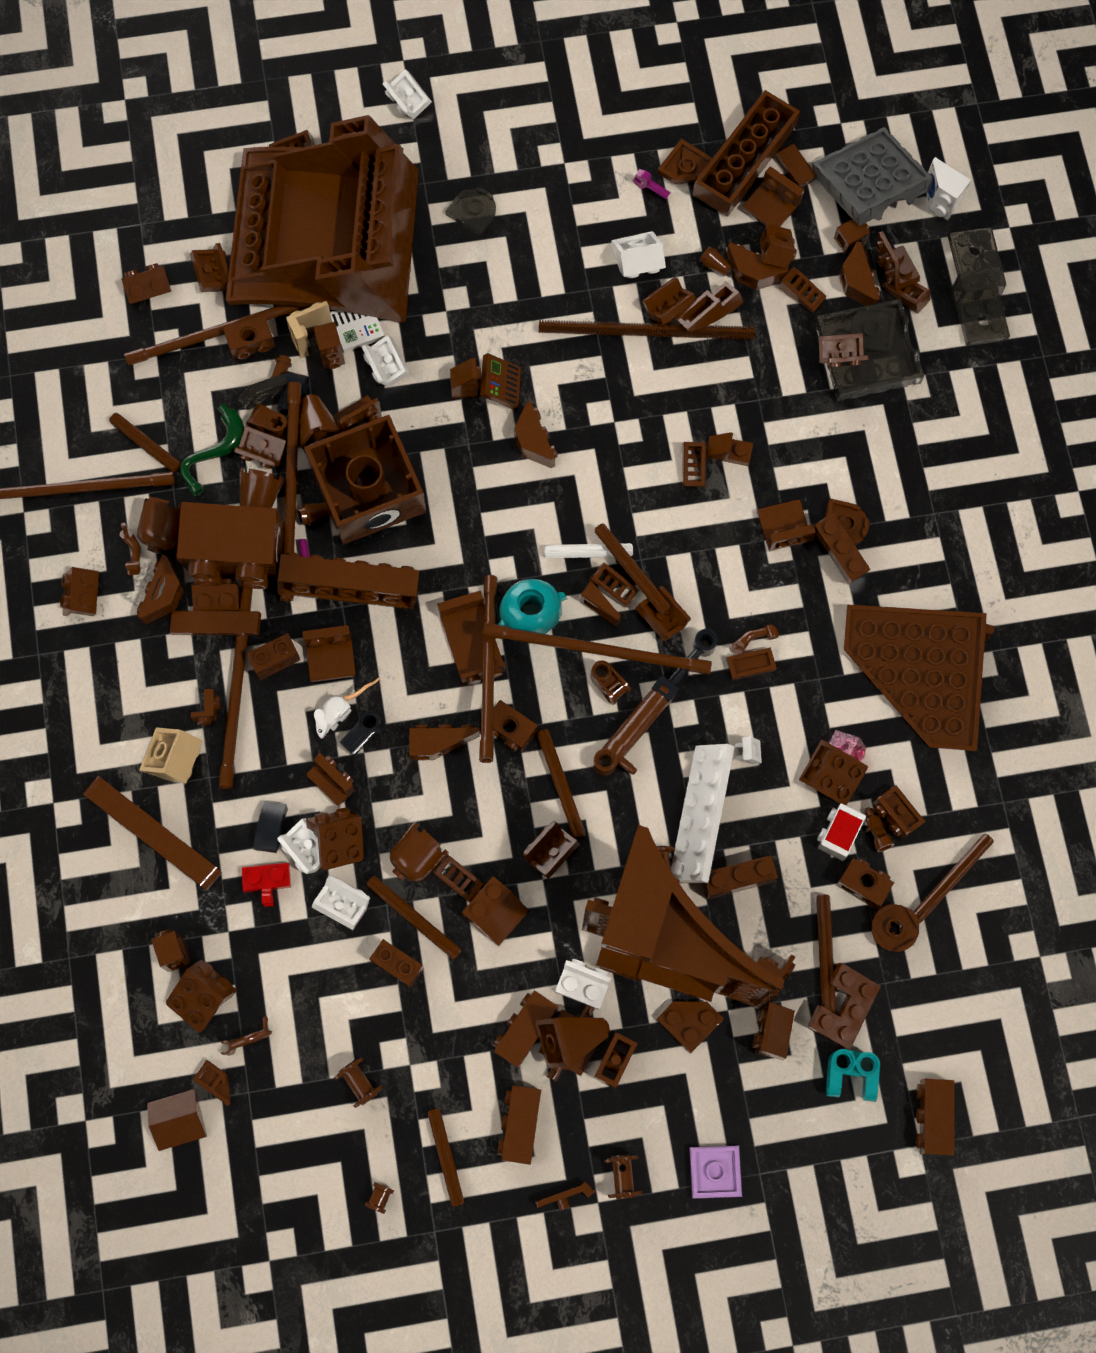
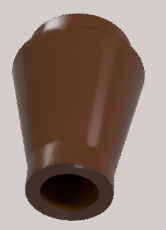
[699,246,732,276]
[297,503,330,526]

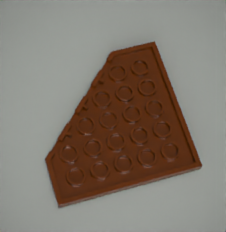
[844,604,987,751]

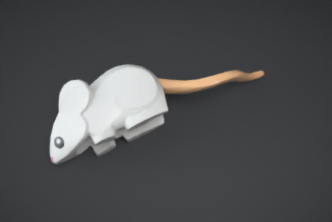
[314,678,380,738]

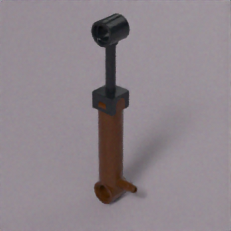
[593,629,718,776]

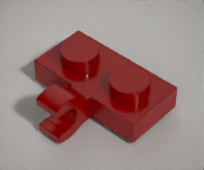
[242,863,291,907]

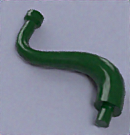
[180,404,244,496]

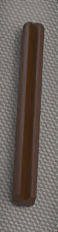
[595,523,670,615]
[537,729,585,839]
[913,833,994,924]
[366,876,461,959]
[816,894,836,1013]

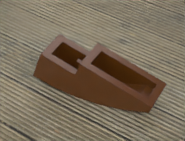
[675,281,744,332]

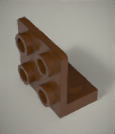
[742,166,804,227]
[876,231,920,290]
[333,395,382,432]
[757,500,816,552]
[303,625,356,682]
[799,740,868,805]

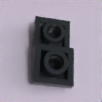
[253,801,288,853]

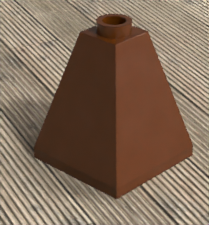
[535,1017,610,1068]

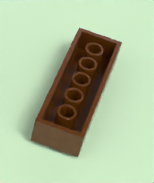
[693,90,800,217]
[278,552,419,610]

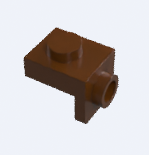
[191,689,221,725]

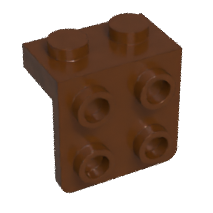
[306,808,364,870]
[166,960,237,1032]

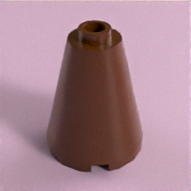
[300,394,343,454]
[239,468,285,508]

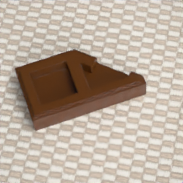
[192,1060,232,1106]

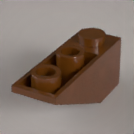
[409,724,480,761]

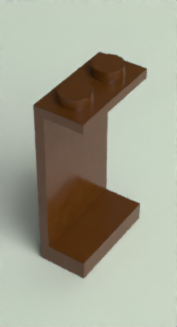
[437,590,506,686]

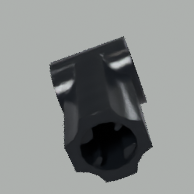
[277,371,309,417]
[340,711,382,756]

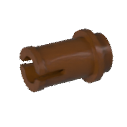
[270,355,292,385]

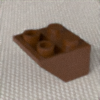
[752,1002,795,1060]

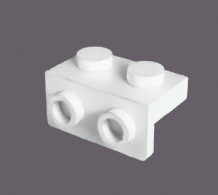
[382,69,432,119]
[362,335,410,387]
[277,818,320,874]
[312,875,370,930]

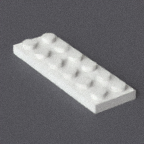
[671,744,735,883]

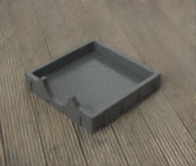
[812,127,932,226]

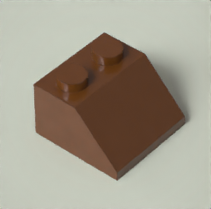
[462,876,529,947]

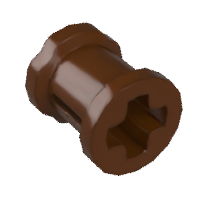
[365,1182,395,1214]

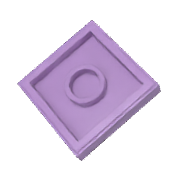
[690,1146,742,1198]

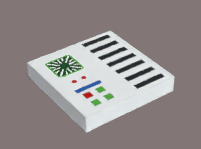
[330,310,384,353]

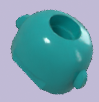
[498,579,567,634]

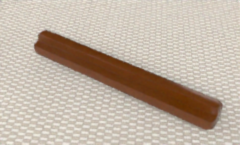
[109,413,181,473]
[428,1109,464,1207]

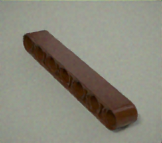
[83,776,222,891]

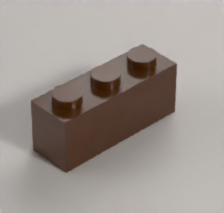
[814,513,871,584]
[702,855,778,900]
[493,990,558,1069]
[916,1078,954,1156]
[497,1085,541,1165]

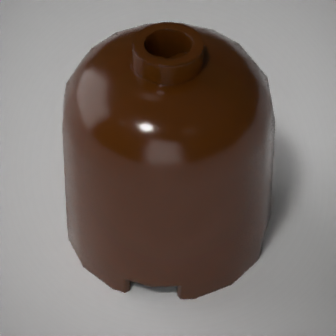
[137,497,181,554]
[389,822,449,882]

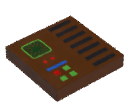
[480,353,521,410]

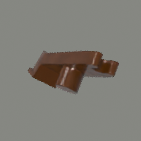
[535,1181,595,1210]

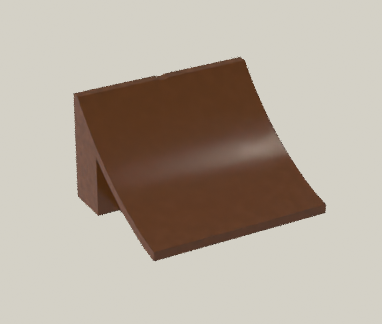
[226,115,419,323]
[582,825,784,1010]

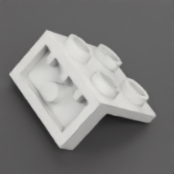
[555,959,612,1010]

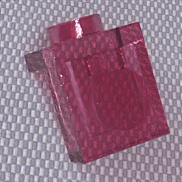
[829,730,866,761]

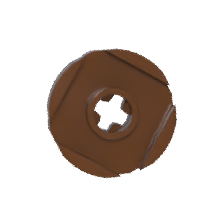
[872,904,919,952]

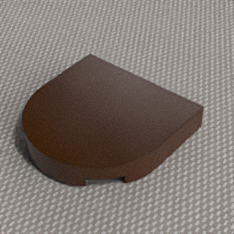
[825,498,869,545]

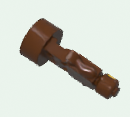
[864,807,894,852]

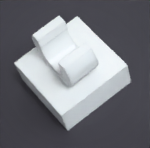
[735,736,762,764]

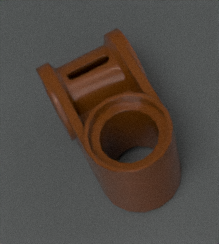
[246,404,288,439]
[590,660,631,705]

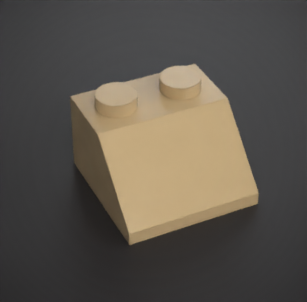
[140,728,203,784]

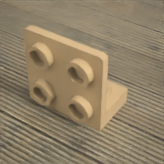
[286,301,332,359]

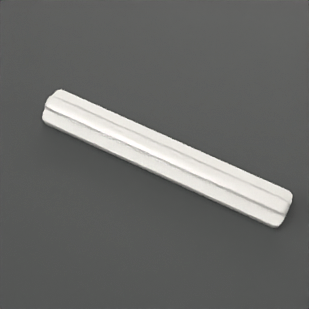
[544,543,633,558]

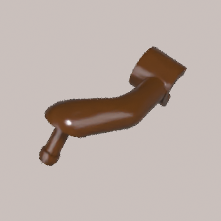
[119,523,141,575]
[732,625,779,654]
[221,1017,272,1056]

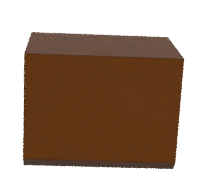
[147,1089,207,1151]

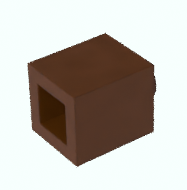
[834,219,870,254]

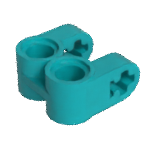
[826,1049,880,1102]

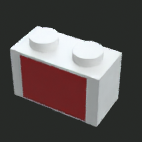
[817,803,866,861]

